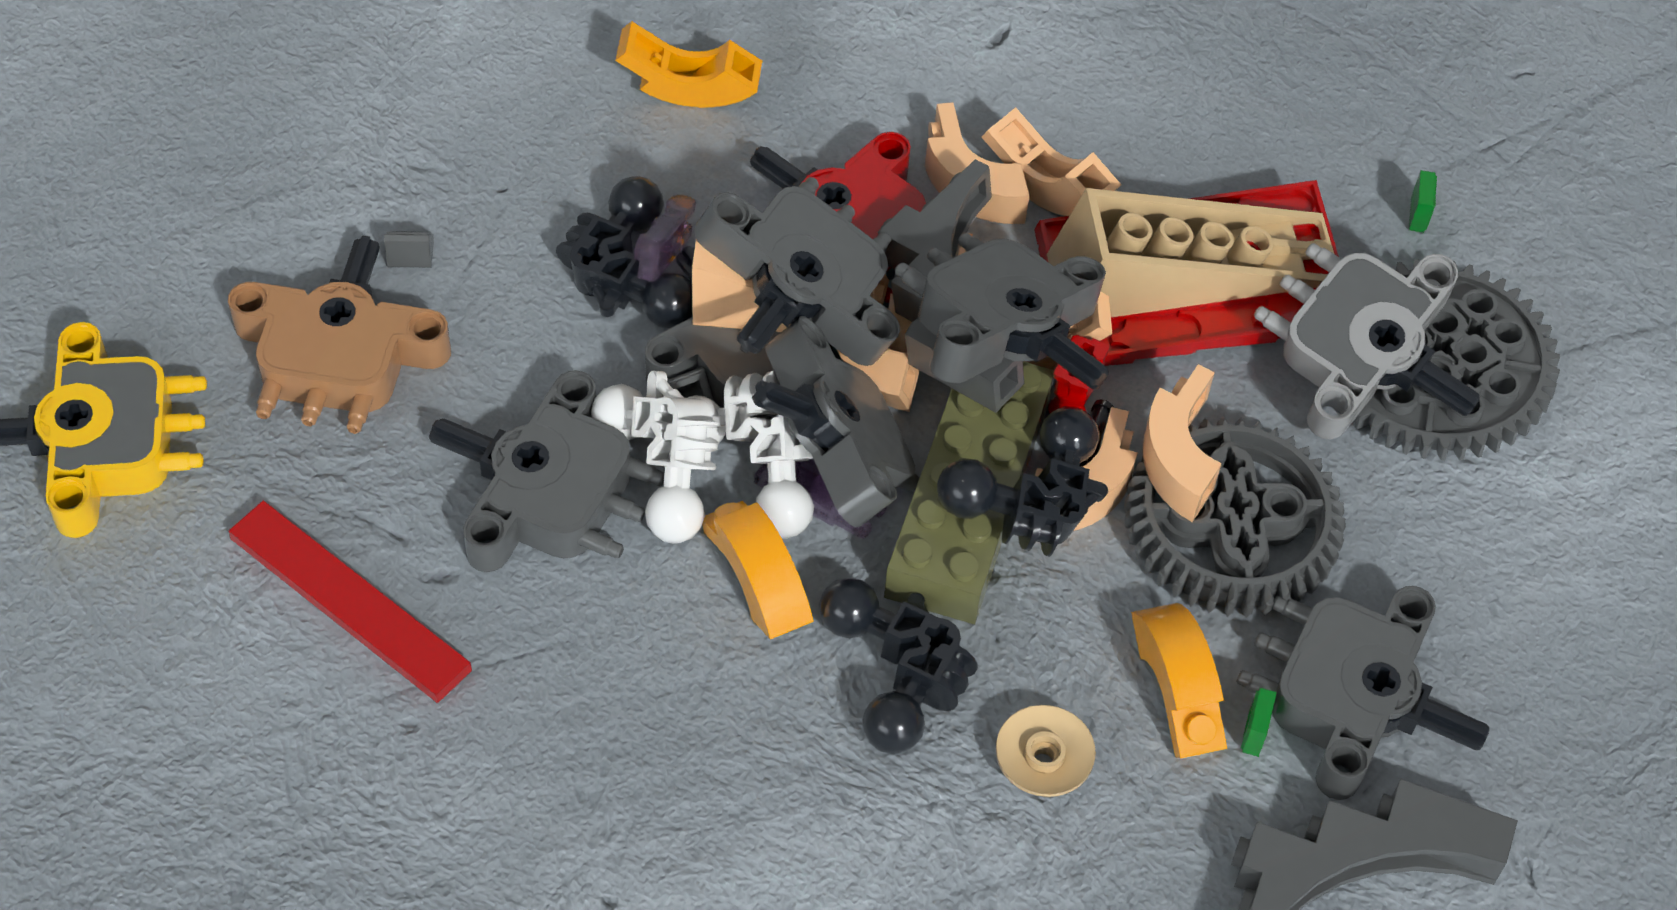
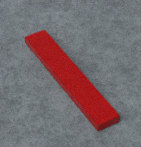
[228,500,472,703]

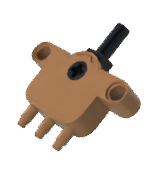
[228,236,451,434]

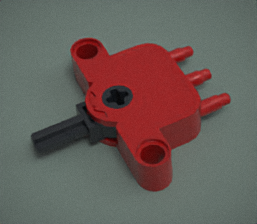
[750,132,926,303]

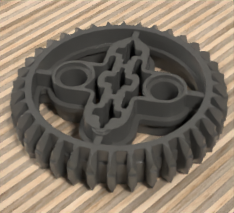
[1124,417,1346,618]

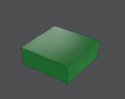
[1409,170,1437,233]
[1240,688,1277,757]

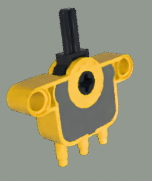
[0,322,207,538]

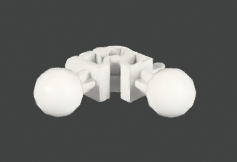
[590,371,719,544]
[688,371,814,539]

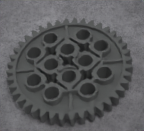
[1354,259,1560,461]

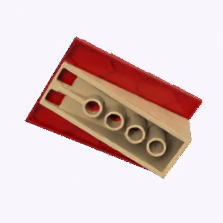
[1034,180,1339,366]

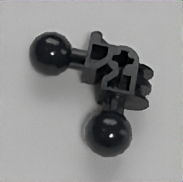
[556,176,693,329]
[937,406,1108,557]
[819,577,978,755]

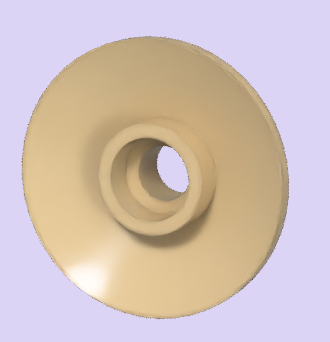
[996,705,1096,797]

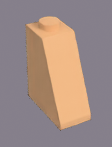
[692,239,791,332]

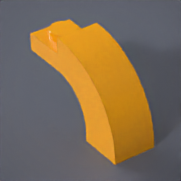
[615,21,762,108]
[702,501,814,640]
[1131,603,1227,759]

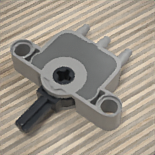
[1254,243,1480,439]

